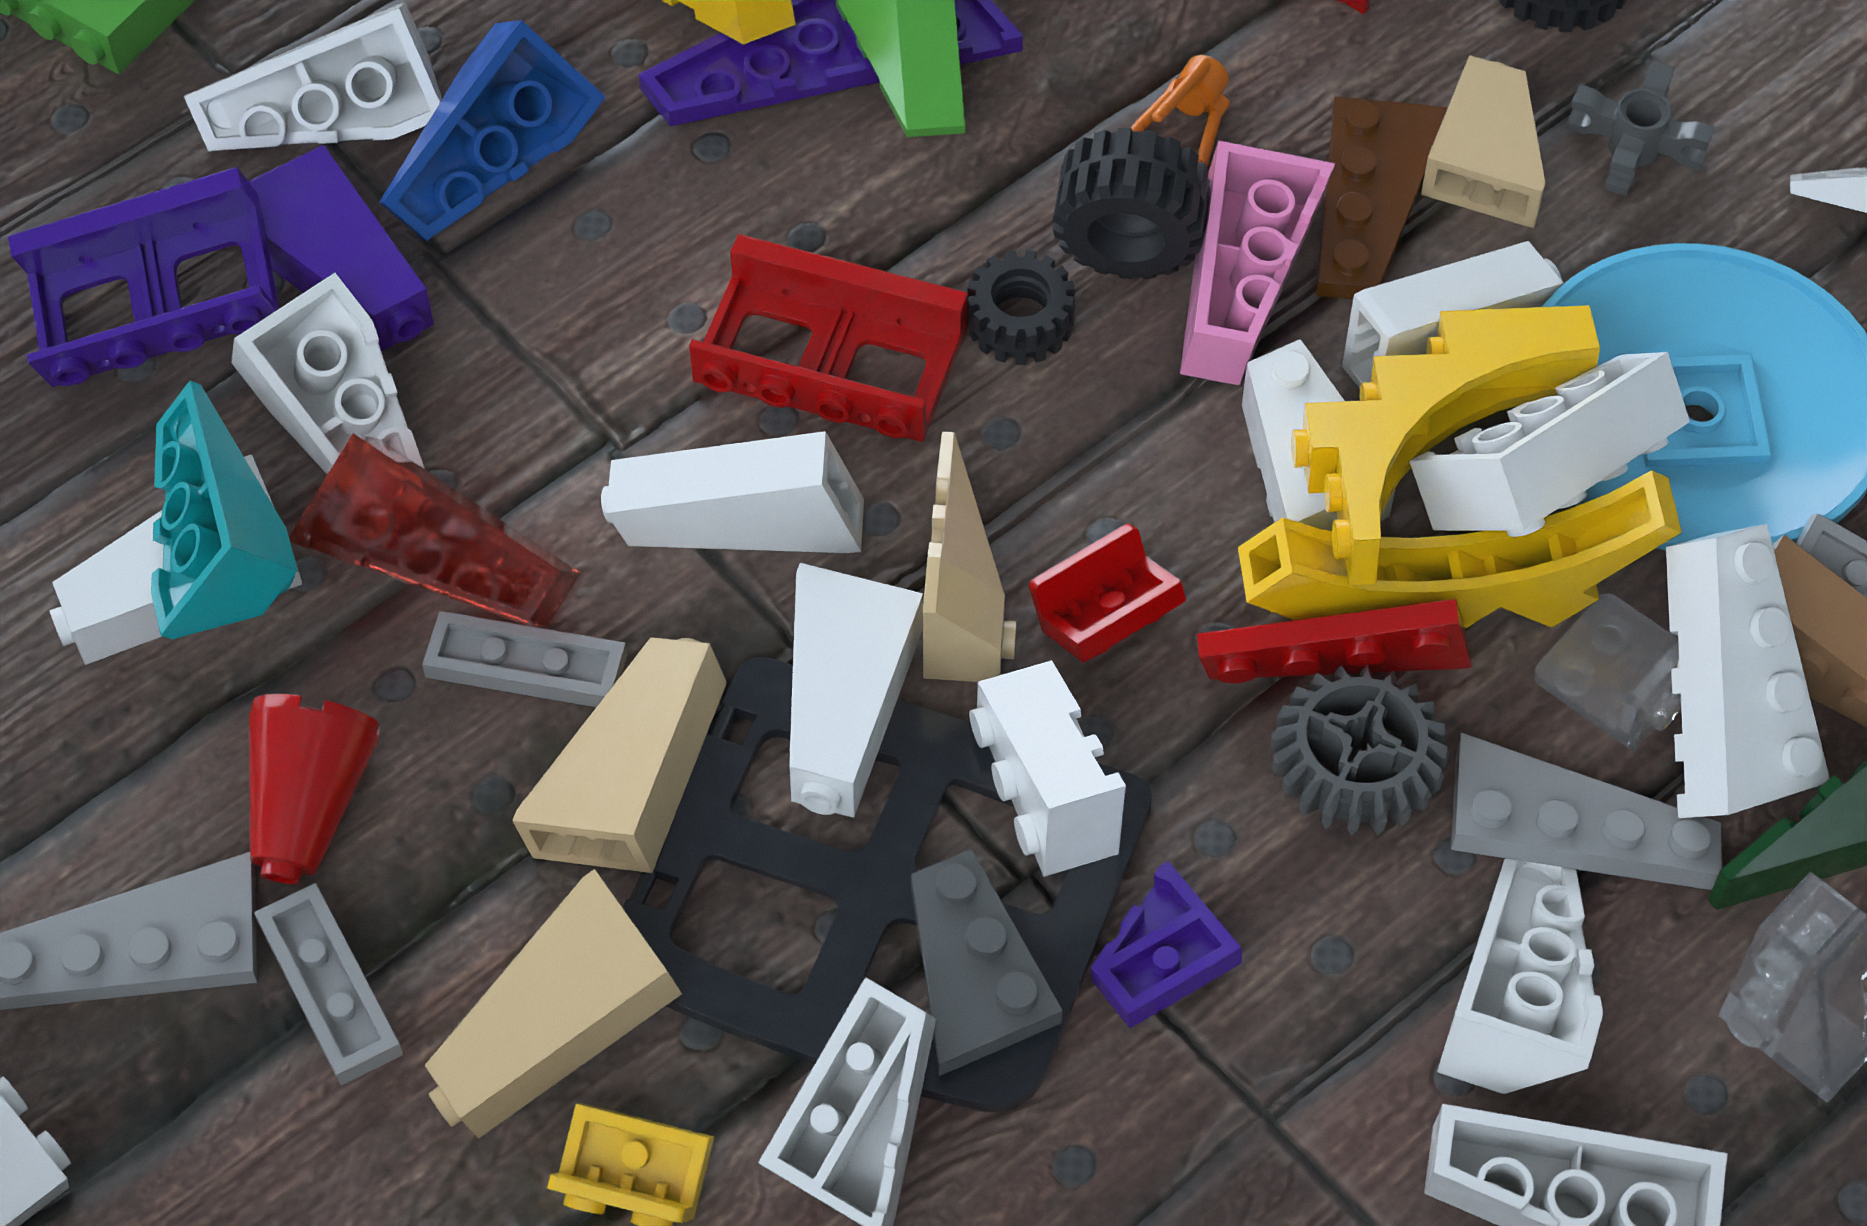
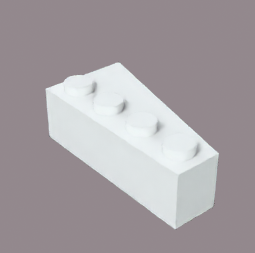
[1666,524,1830,818]

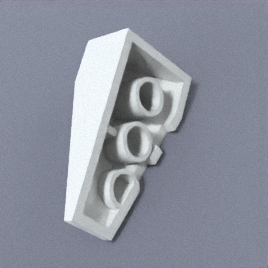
[184,2,442,151]
[231,273,435,536]

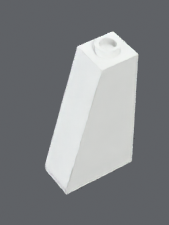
[1342,241,1564,389]
[601,431,864,553]
[50,455,303,665]
[789,563,923,818]

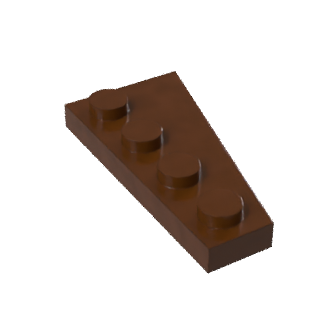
[1316,96,1448,300]

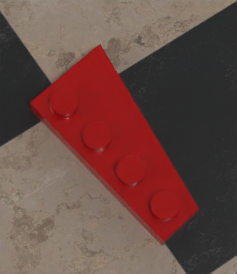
[1197,599,1472,684]

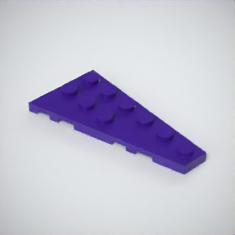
[638,0,1023,126]

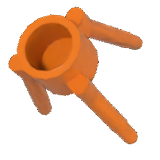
[1130,55,1230,167]

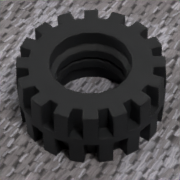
[967,250,1075,365]

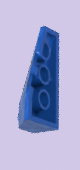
[379,20,606,241]

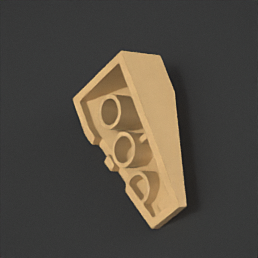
[923,431,1016,682]

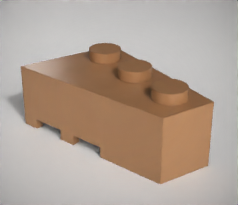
[1772,535,1867,728]

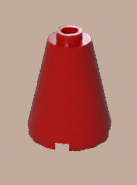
[249,694,380,885]

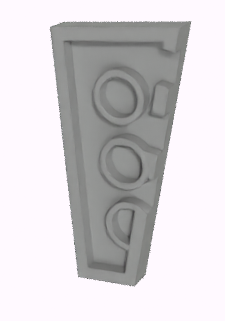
[0,852,257,1010]

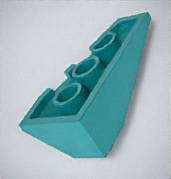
[151,381,298,639]

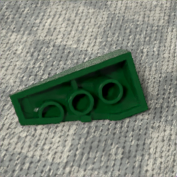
[1708,748,1867,910]

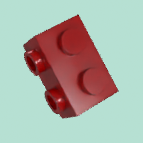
[1029,523,1186,663]

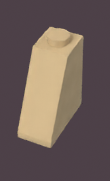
[1421,55,1546,228]

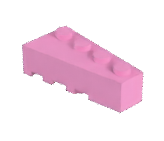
[1180,141,1335,385]

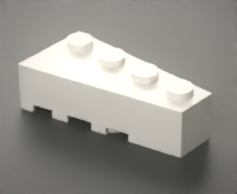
[1409,352,1690,537]
[1424,1104,1727,1226]

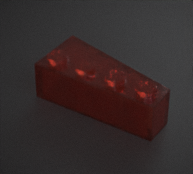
[289,433,581,627]

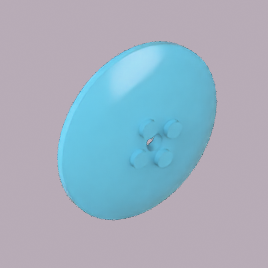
[1542,243,1867,551]

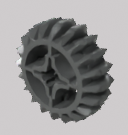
[1270,664,1449,836]

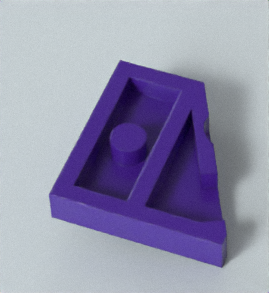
[1091,861,1242,1029]

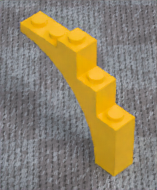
[1291,305,1600,586]
[1238,470,1682,629]

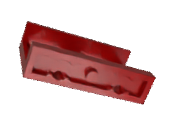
[689,234,968,442]

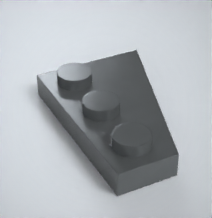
[911,849,1063,1076]

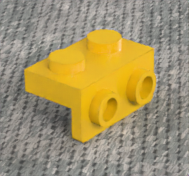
[547,1103,714,1226]

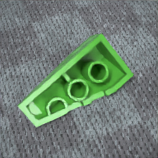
[836,0,965,137]

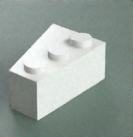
[969,661,1126,877]

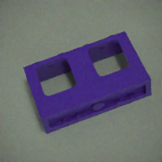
[8,167,280,387]

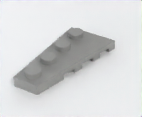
[1451,733,1722,890]

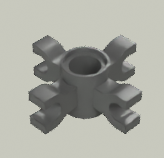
[1566,60,1715,196]

